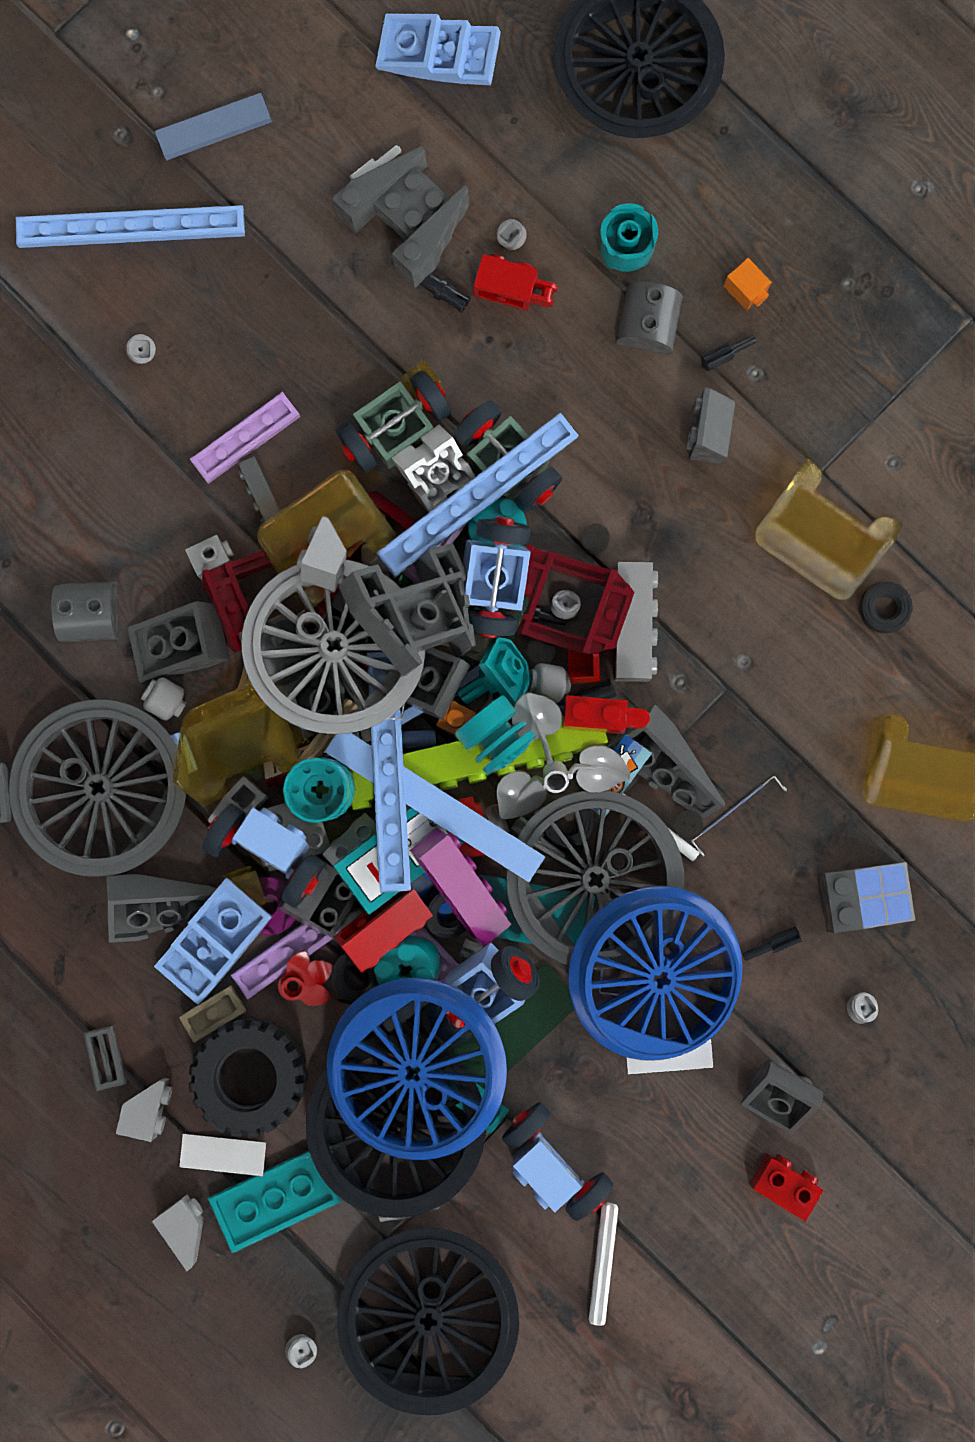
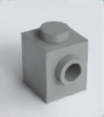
[185,535,234,580]

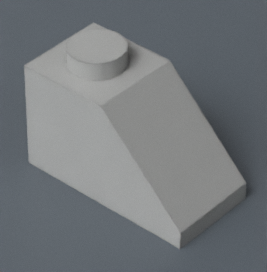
[152,1194,204,1271]

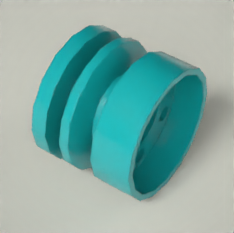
[455,695,537,776]
[283,757,356,823]

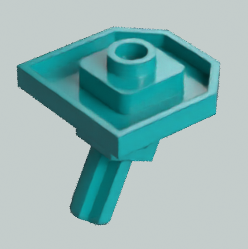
[458,637,531,707]

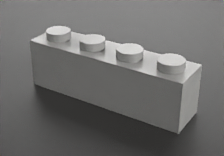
[614,562,658,682]

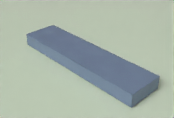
[155,93,272,161]

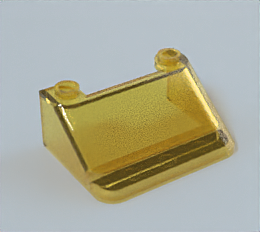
[755,458,903,599]
[173,682,298,806]
[863,713,975,822]

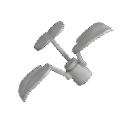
[497,692,630,819]

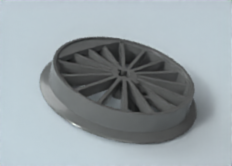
[9,700,186,877]
[507,791,684,969]

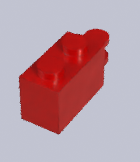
[473,254,558,311]
[563,695,650,734]

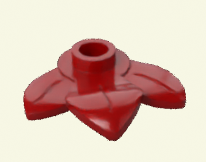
[278,950,333,1006]

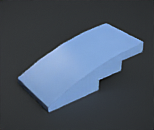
[375,14,501,85]
[154,878,272,1005]

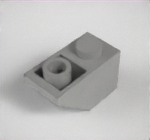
[297,516,346,592]
[207,776,270,823]
[116,1077,173,1142]

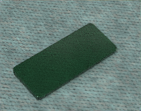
[452,965,574,1089]

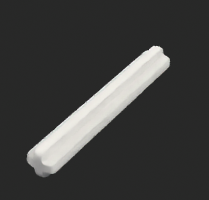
[589,1203,618,1326]

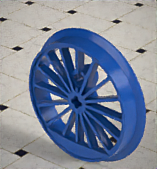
[569,886,743,1061]
[327,978,507,1160]

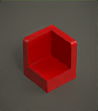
[567,649,600,683]

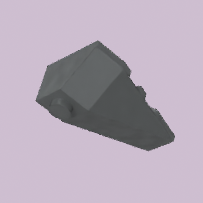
[607,704,725,819]
[106,874,217,943]

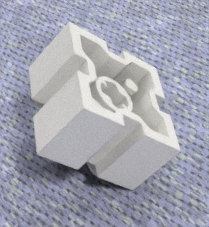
[392,425,475,512]

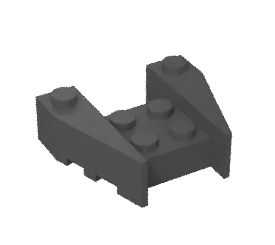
[332,146,470,288]
[339,543,476,677]

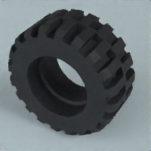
[188,1018,307,1137]

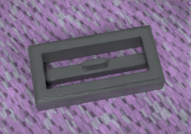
[83,1025,127,1091]

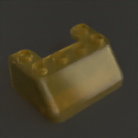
[257,470,398,612]

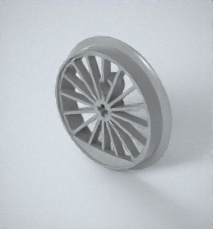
[242,560,425,734]

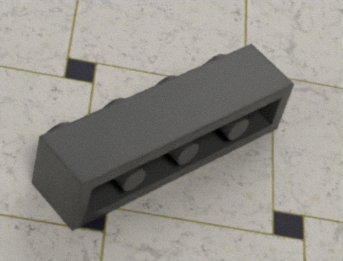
[237,456,286,531]

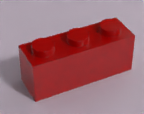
[333,887,433,972]

